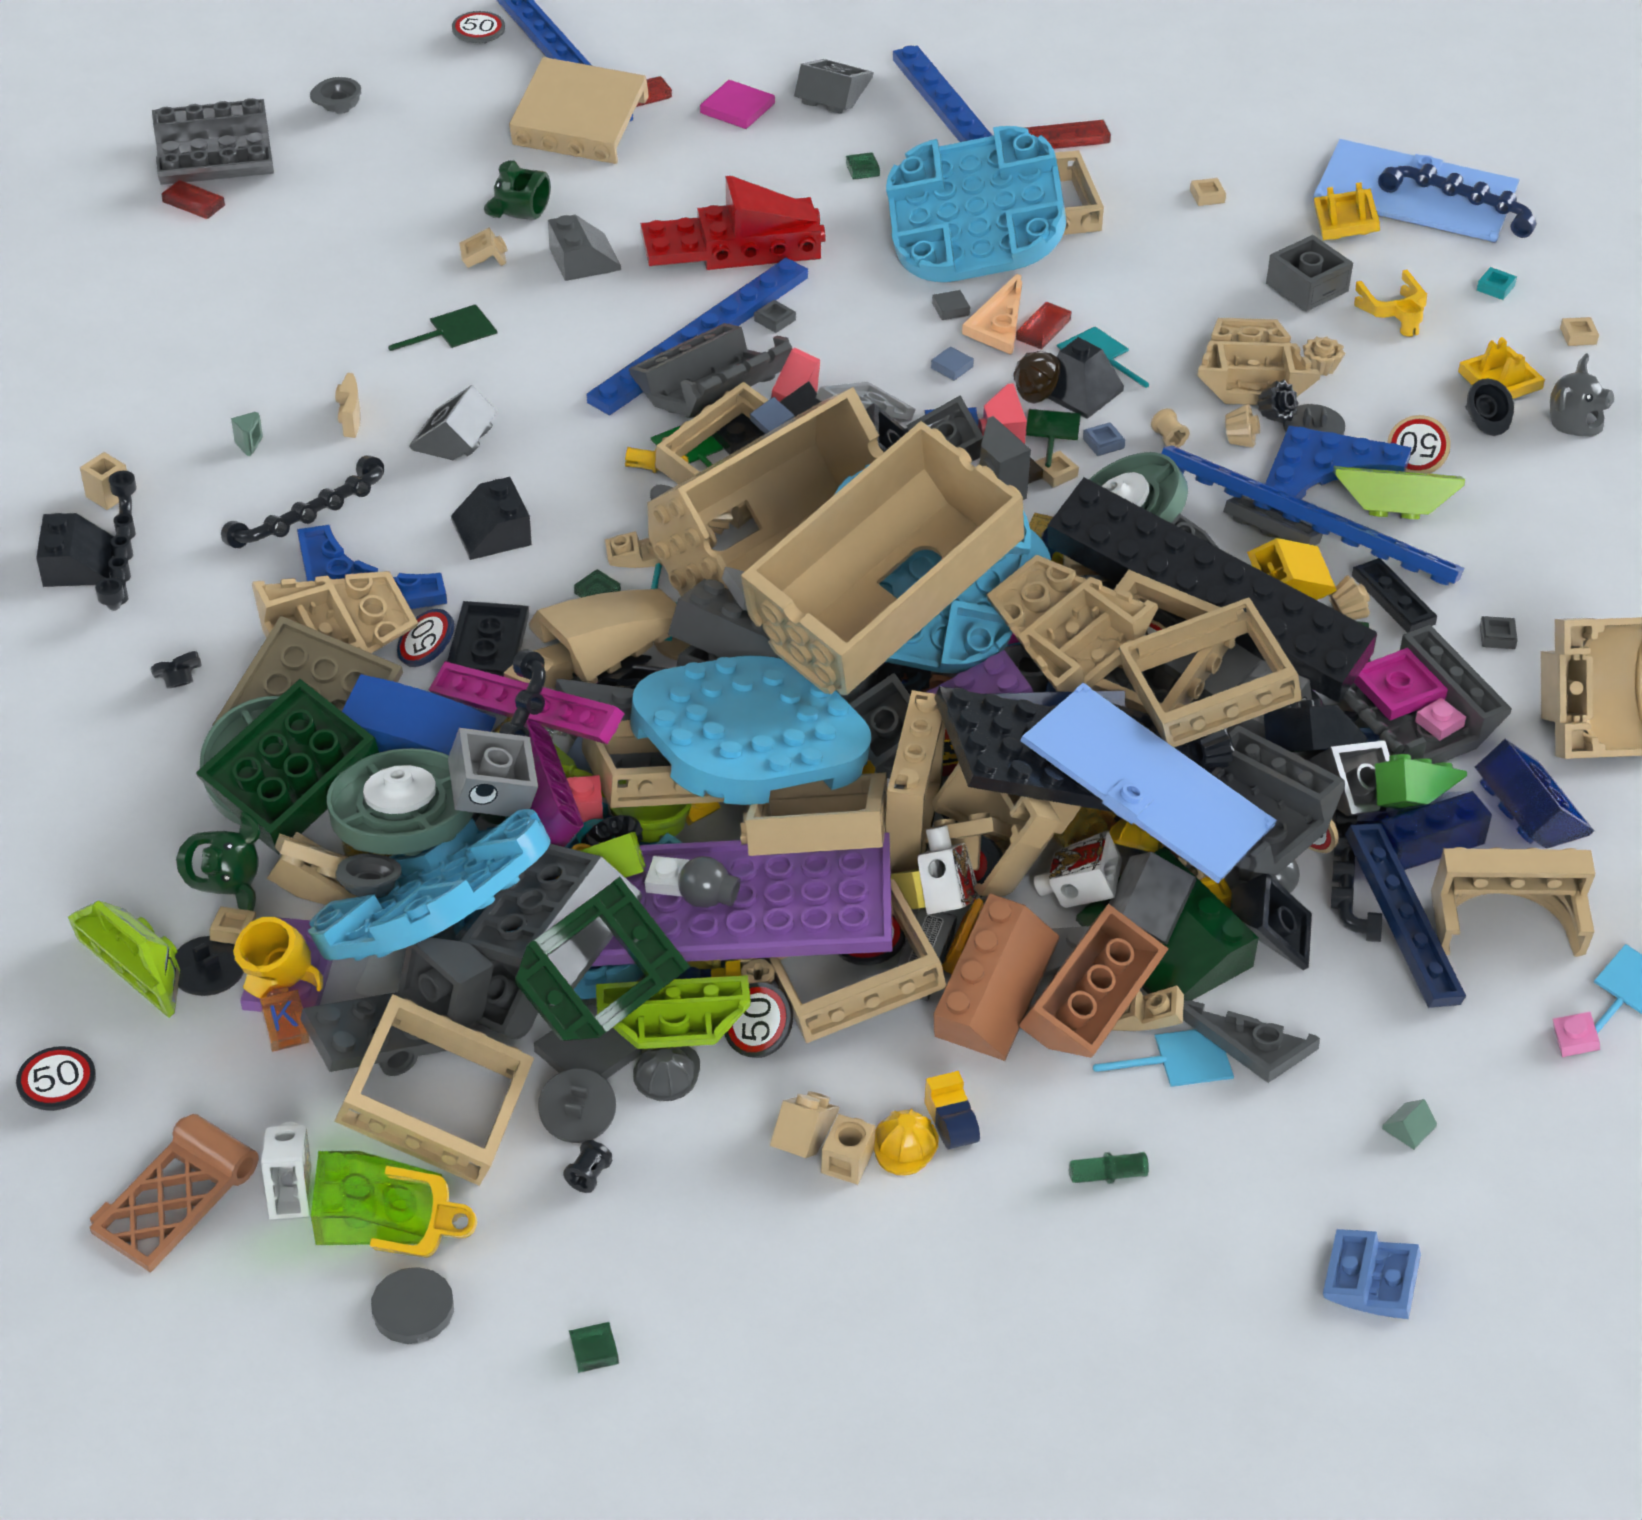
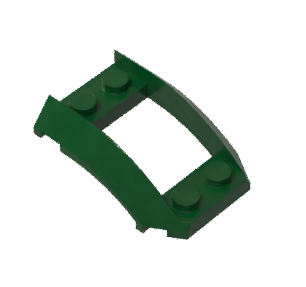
[515,876,690,1041]

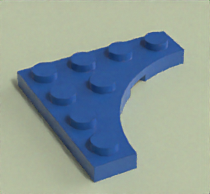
[1265,426,1411,513]
[297,525,447,609]

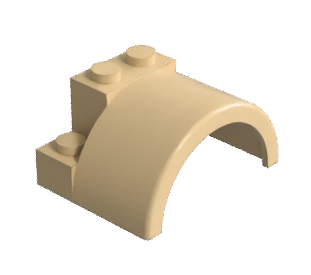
[1541,617,1642,759]
[932,763,1081,897]

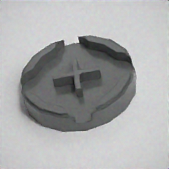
[371,1267,454,1344]

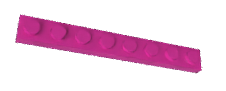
[429,661,625,744]

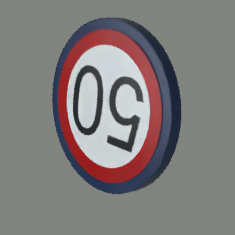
[397,609,454,667]

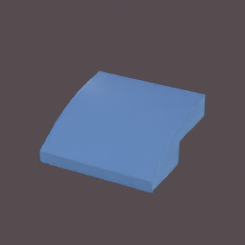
[1323,1229,1421,1319]

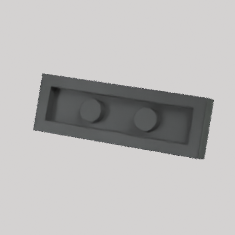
[1223,495,1323,546]

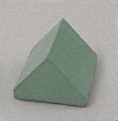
[231,412,263,456]
[1382,1099,1437,1150]

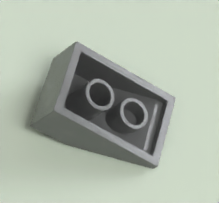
[794,59,874,113]

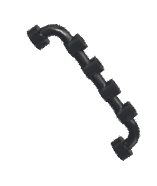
[221,455,384,548]
[95,471,137,611]
[471,649,546,822]
[1331,806,1387,942]

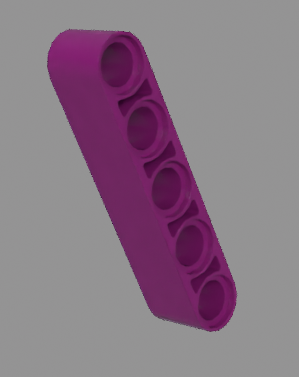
[524,719,584,847]

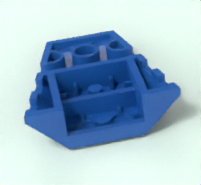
[342,674,497,755]

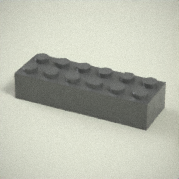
[668,579,885,704]

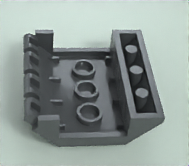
[629,323,792,418]
[1343,625,1512,764]
[1211,725,1346,875]

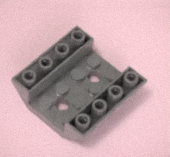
[152,98,274,185]

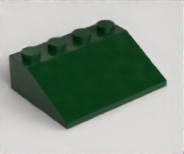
[196,679,379,855]
[1076,847,1259,1001]

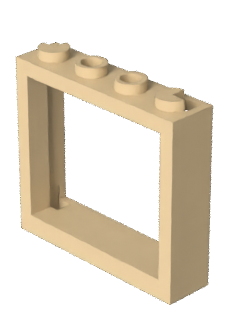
[1055,150,1104,235]
[655,382,768,529]
[1091,570,1236,713]
[1119,597,1302,747]
[885,690,945,874]
[582,720,724,808]
[740,772,888,856]
[764,879,946,1043]
[334,994,534,1186]

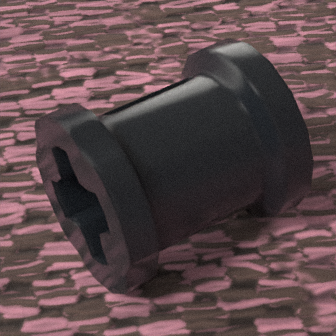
[563,1140,613,1193]

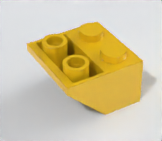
[1247,538,1337,600]

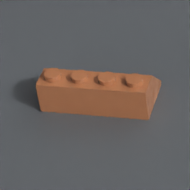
[933,894,1059,1061]
[1018,904,1168,1058]

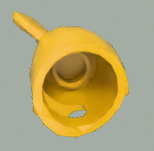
[233,917,323,1000]

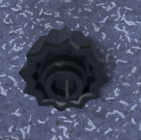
[1257,379,1299,423]
[1188,728,1234,767]

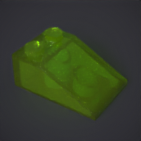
[311,1151,442,1245]

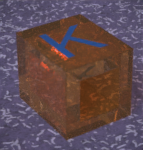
[260,988,309,1052]

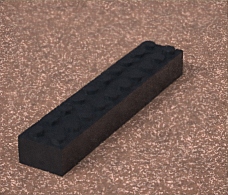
[1048,477,1377,703]

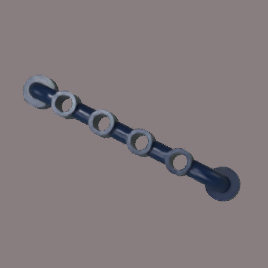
[1378,164,1537,238]

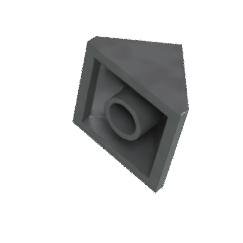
[1109,852,1197,945]

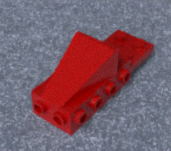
[640,176,826,270]

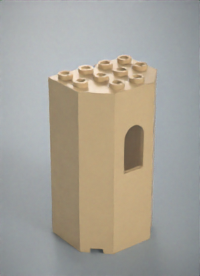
[647,387,884,596]
[741,421,1024,695]

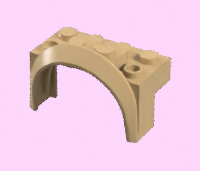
[1431,847,1596,957]

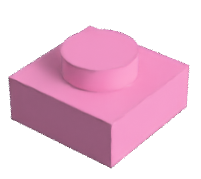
[1415,697,1466,741]
[1553,1012,1600,1057]

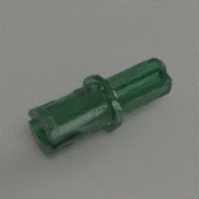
[1068,1152,1149,1184]

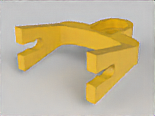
[1354,269,1427,337]
[370,1166,477,1258]

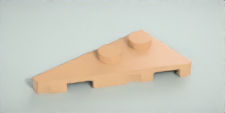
[962,274,1022,354]

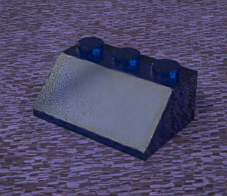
[1475,739,1595,849]
[1357,791,1492,870]

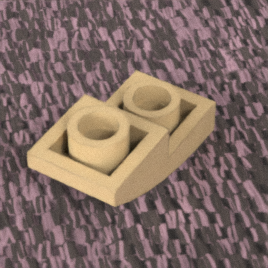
[335,373,361,438]
[605,531,663,568]
[1112,986,1184,1031]

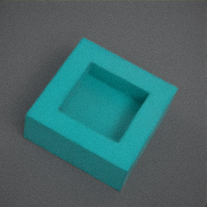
[1476,267,1517,300]

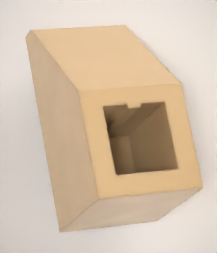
[770,1091,840,1158]

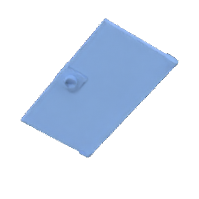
[1313,139,1519,243]
[1020,683,1277,883]

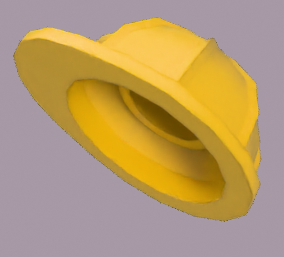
[1109,819,1162,853]
[874,1108,939,1175]

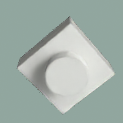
[644,856,690,897]

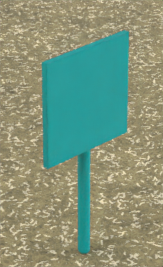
[1057,327,1149,388]

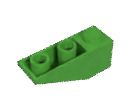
[1375,754,1467,810]

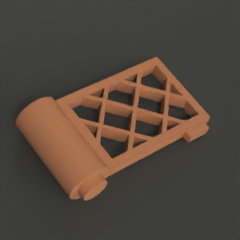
[89,1114,259,1273]

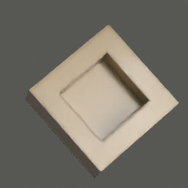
[1190,178,1226,206]
[1560,317,1599,346]
[1035,451,1079,488]
[209,906,256,944]

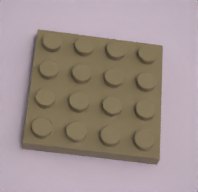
[212,616,403,726]

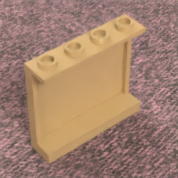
[509,57,648,164]

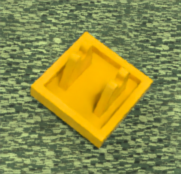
[1314,182,1380,240]
[1458,337,1545,399]

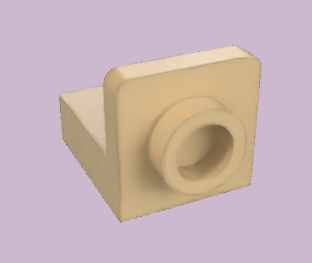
[459,227,508,268]

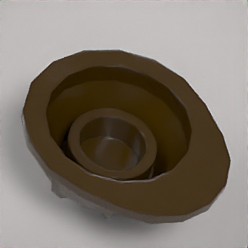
[1013,351,1061,404]

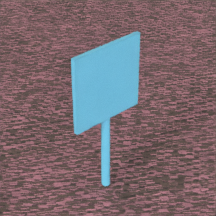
[1594,944,1642,1034]
[1093,1029,1234,1087]

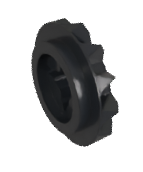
[877,662,932,695]
[585,815,643,846]

